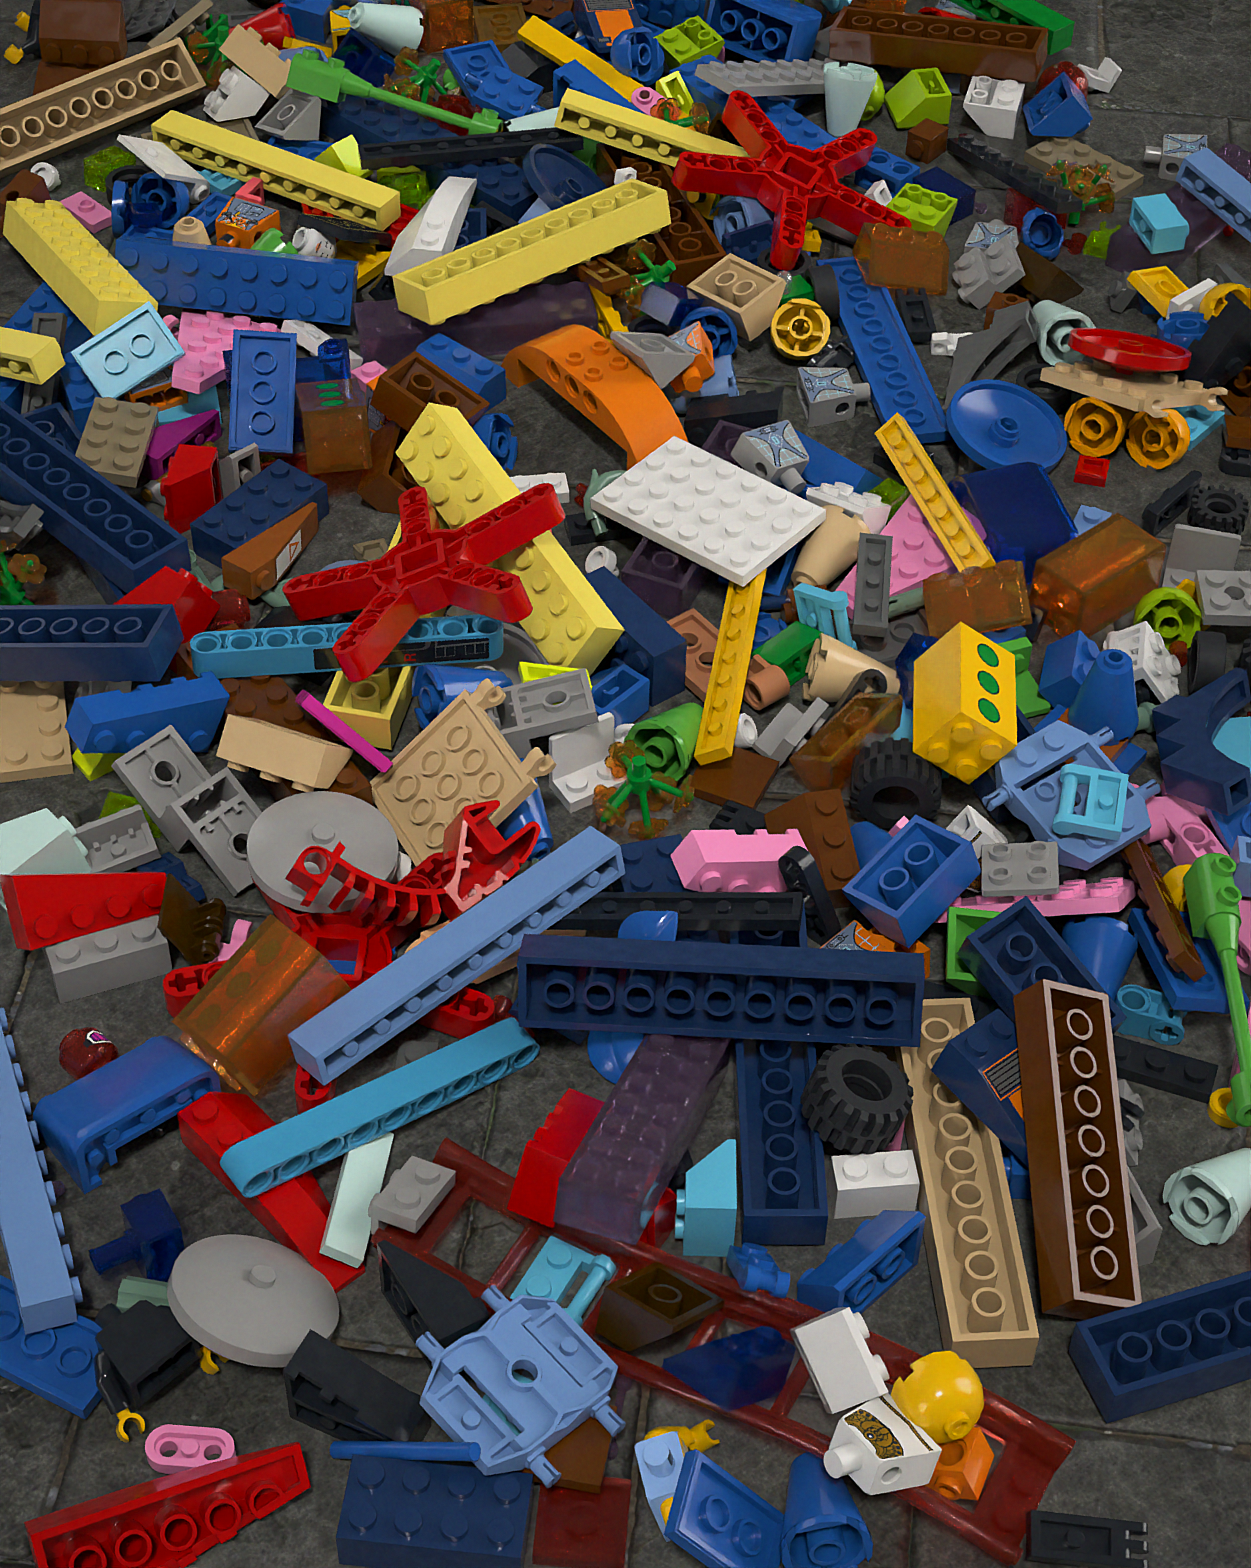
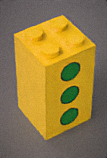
[913,621,1017,785]

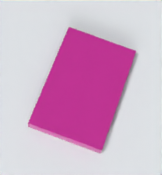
[295,689,393,773]

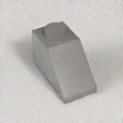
[219,443,261,498]

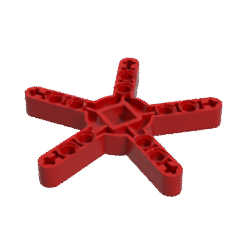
[671,90,912,271]
[282,483,565,682]
[163,852,495,1114]

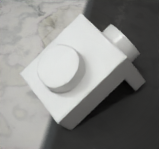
[1074,57,1122,93]

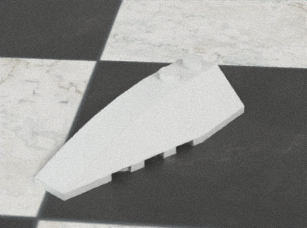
[384,176,477,276]

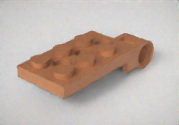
[667,608,790,710]

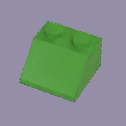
[946,906,1001,1000]

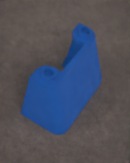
[33,1035,221,1195]

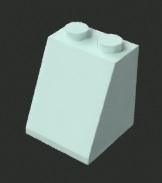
[0,808,92,911]

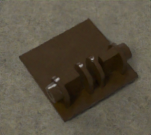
[157,873,227,966]

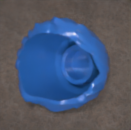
[1020,208,1064,261]

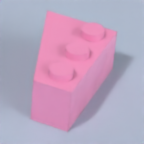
[670,829,808,892]

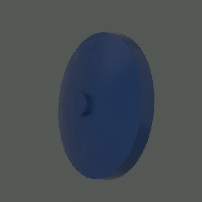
[523,144,608,211]

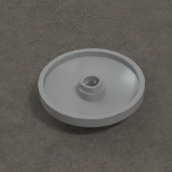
[247,791,398,913]
[167,1234,339,1367]

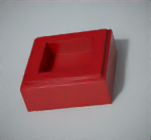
[1073,455,1110,488]

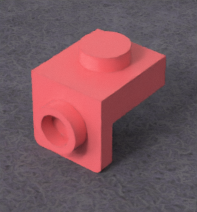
[235,177,265,205]

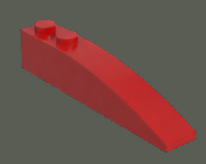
[177,1091,365,1293]
[24,1442,311,1568]

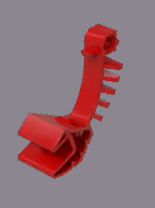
[285,800,541,927]

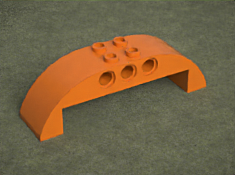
[501,324,688,471]

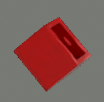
[160,444,223,534]

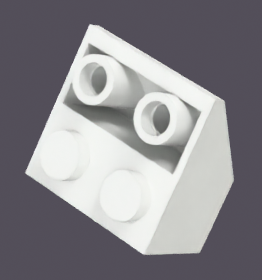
[203,65,270,122]
[963,76,1025,139]
[806,482,891,535]
[789,1307,889,1414]

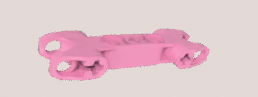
[1131,780,1251,976]

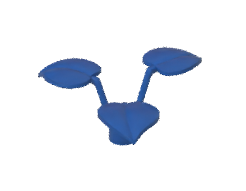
[517,911,678,1088]

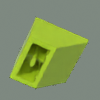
[653,15,725,70]
[884,68,952,129]
[886,183,958,255]

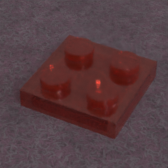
[532,1477,632,1568]

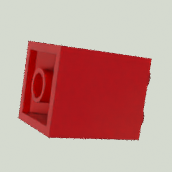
[113,566,221,674]

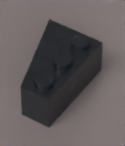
[1173,291,1251,389]
[684,386,784,452]
[283,1329,431,1461]

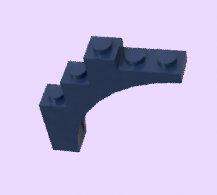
[1152,667,1251,816]

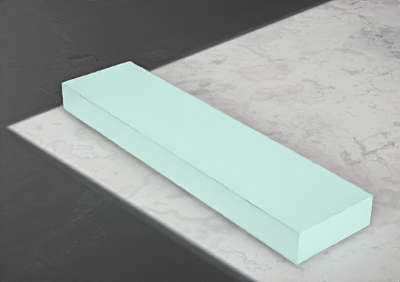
[319,1132,394,1268]

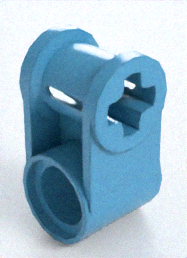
[1115,984,1187,1045]

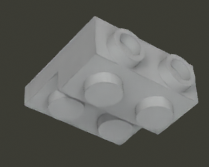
[952,235,1026,310]

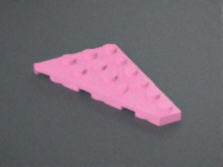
[171,307,281,394]
[835,494,1007,620]
[933,877,1139,923]

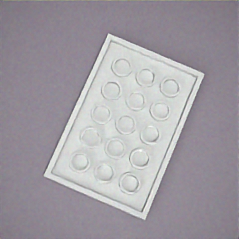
[590,436,826,587]

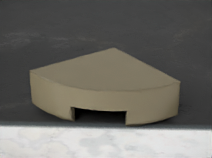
[353,538,389,562]

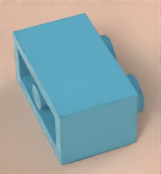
[1129,193,1189,254]

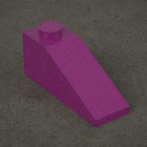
[140,409,222,480]

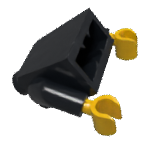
[4,0,41,64]
[93,1300,229,1442]

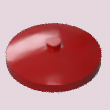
[1068,328,1192,375]

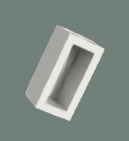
[827,1150,920,1219]

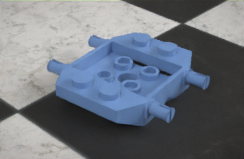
[982,720,1161,870]
[415,1285,626,1488]

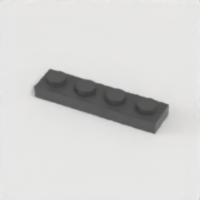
[21,313,68,414]
[852,532,893,638]

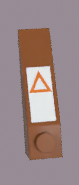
[221,502,318,600]

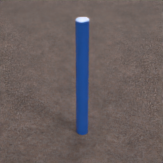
[330,1441,481,1461]

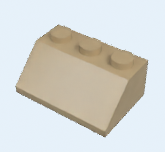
[219,24,302,100]
[686,253,786,341]
[216,714,353,792]

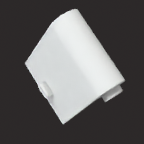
[117,134,210,204]

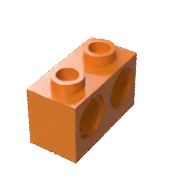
[897,1427,995,1500]

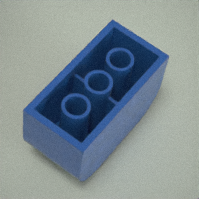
[706,0,822,62]

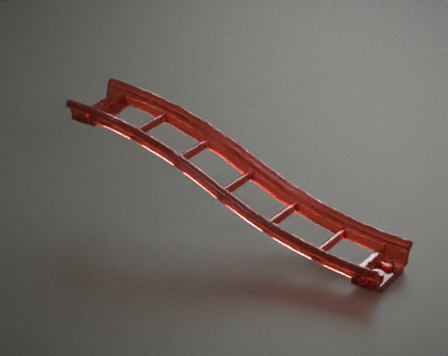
[370,1137,1076,1566]

